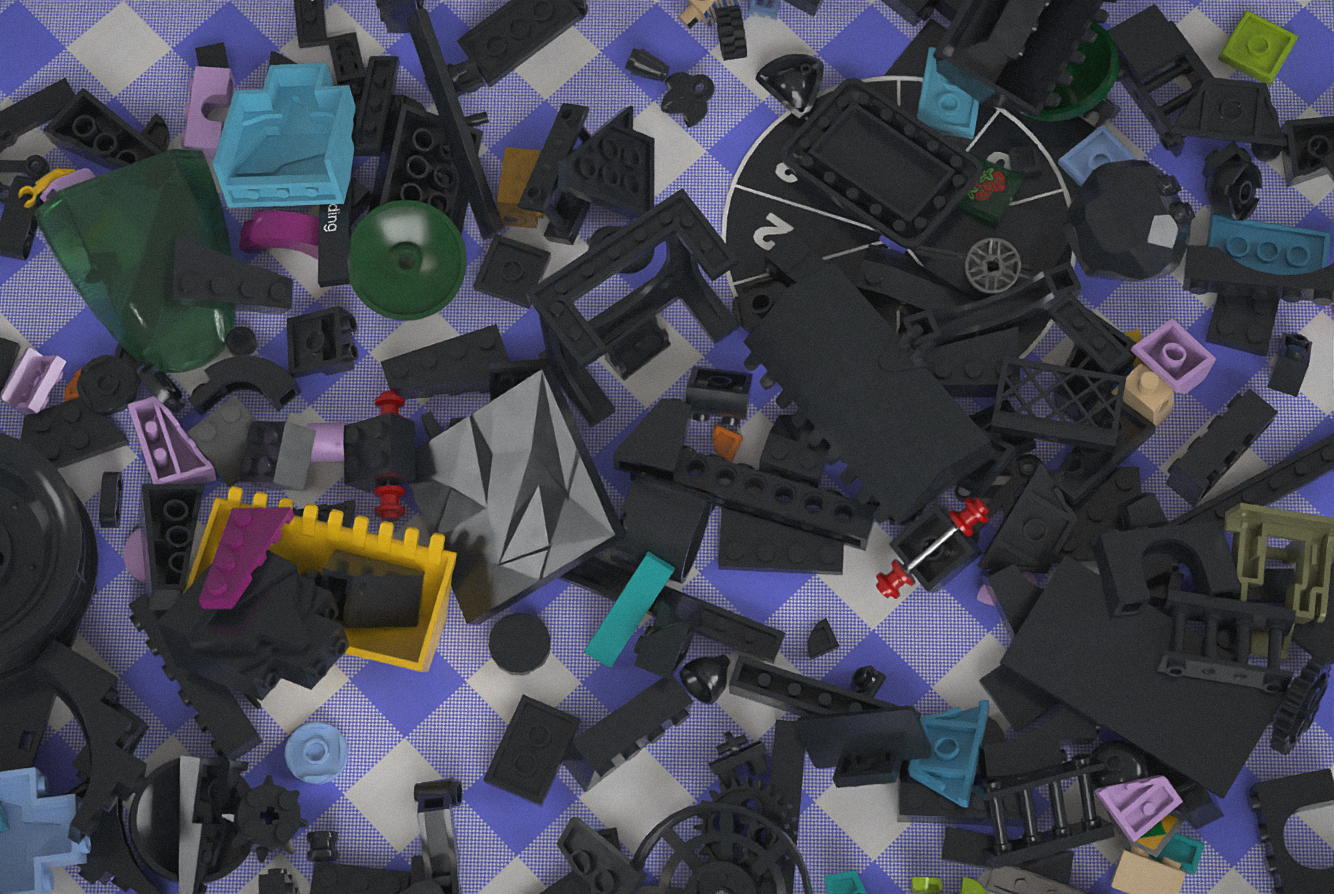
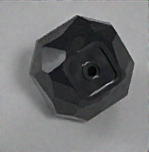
[1061,159,1196,282]

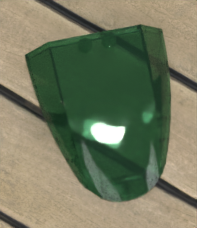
[34,149,235,373]

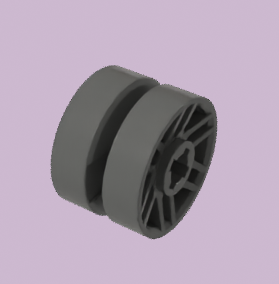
[965,238,1021,295]

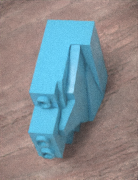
[212,63,356,208]

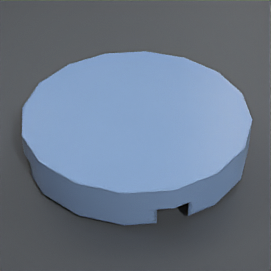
[284,721,349,785]

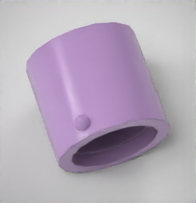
[307,422,346,462]

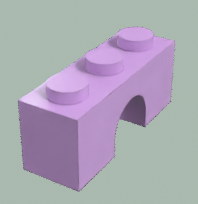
[180,66,235,160]

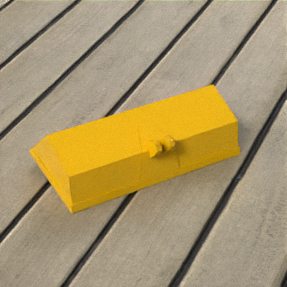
[184,486,457,673]

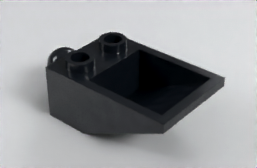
[300,549,425,628]

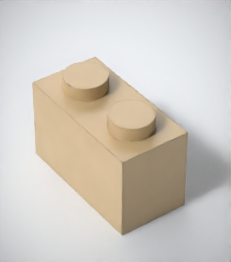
[1110,845,1186,894]

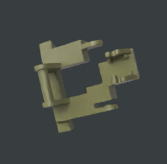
[1224,503,1334,660]

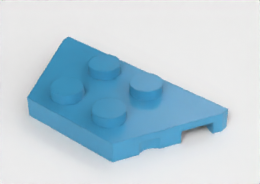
[909,700,990,808]

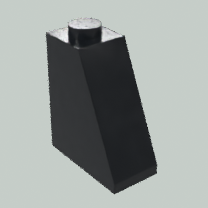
[613,398,692,482]

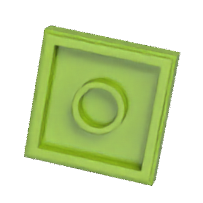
[1218,10,1299,86]

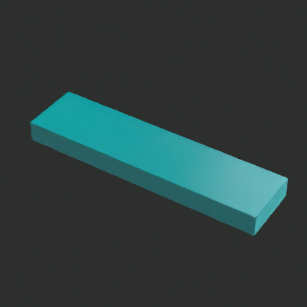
[584,551,675,668]

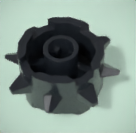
[221,775,309,863]

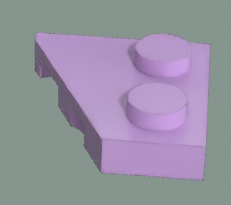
[1094,775,1183,842]

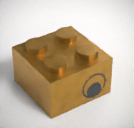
[497,147,544,229]

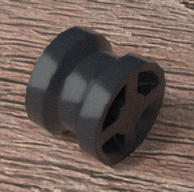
[306,831,339,862]

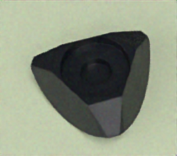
[755,54,824,119]

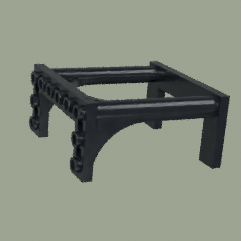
[525,188,739,428]

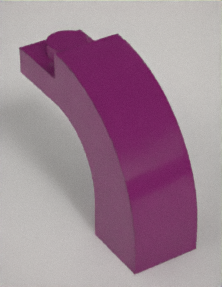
[238,210,319,260]

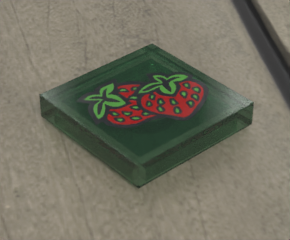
[957,153,1024,224]

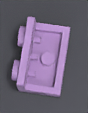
[0,348,66,414]

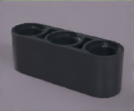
[0,175,45,261]

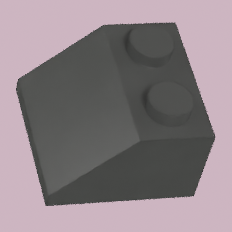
[186,395,256,488]

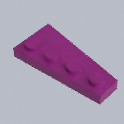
[199,507,294,609]

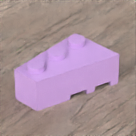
[127,396,217,484]

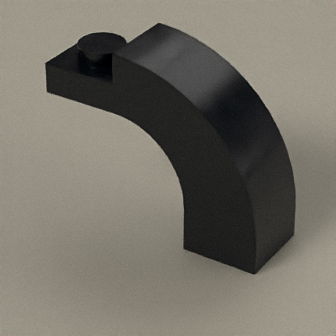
[188,355,301,416]

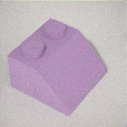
[1131,318,1216,394]

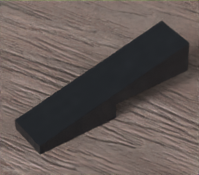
[327,32,366,140]

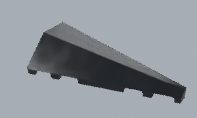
[179,755,249,894]

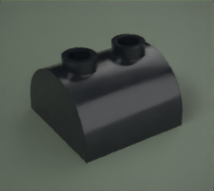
[685,366,753,425]

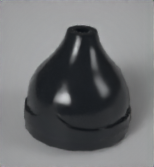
[679,654,731,705]

